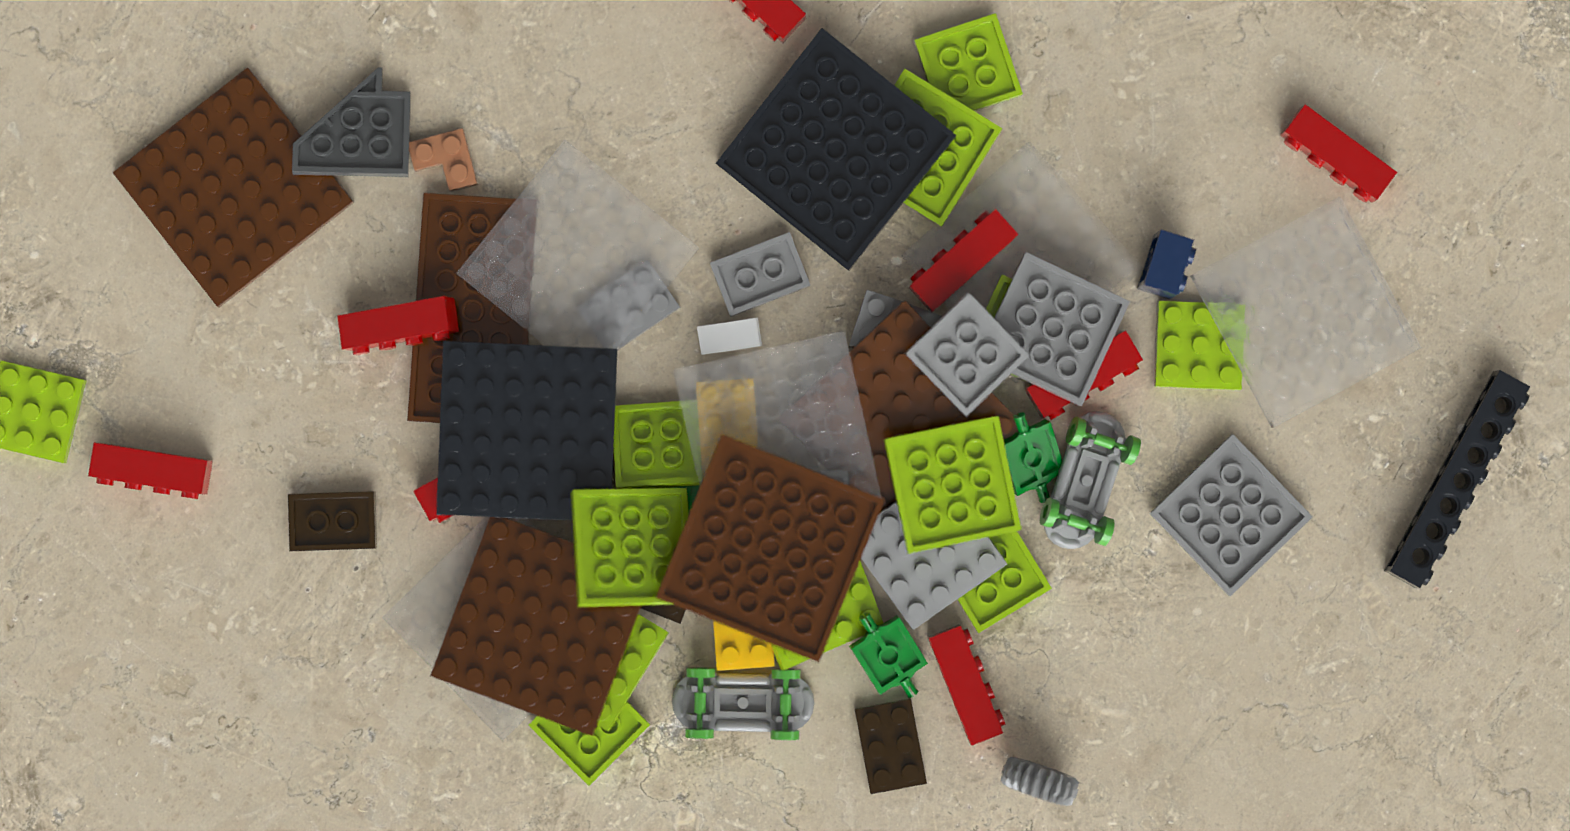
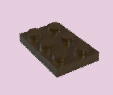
[288,491,377,552]
[855,698,927,794]

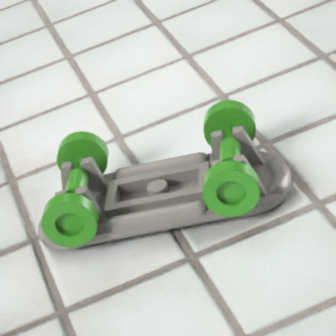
[1039,411,1141,549]
[672,667,814,740]

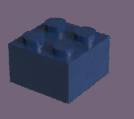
[1137,229,1196,299]

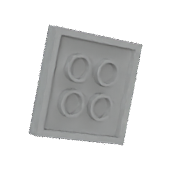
[905,292,1029,416]

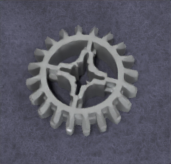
[1001,757,1079,806]

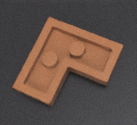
[409,128,478,192]

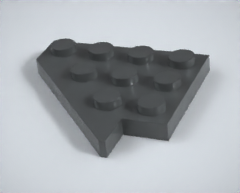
[292,68,411,177]

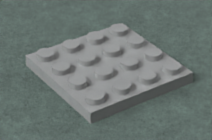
[994,252,1130,406]
[1149,434,1313,596]
[861,501,1007,630]

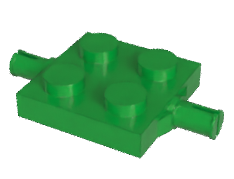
[1003,412,1062,503]
[849,612,928,698]

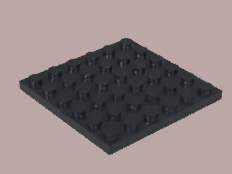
[715,28,957,271]
[436,341,618,520]

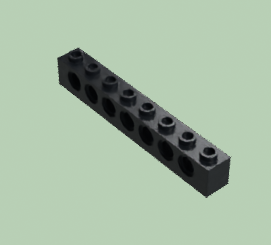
[1384,370,1530,588]

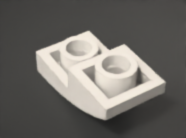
[697,317,762,355]

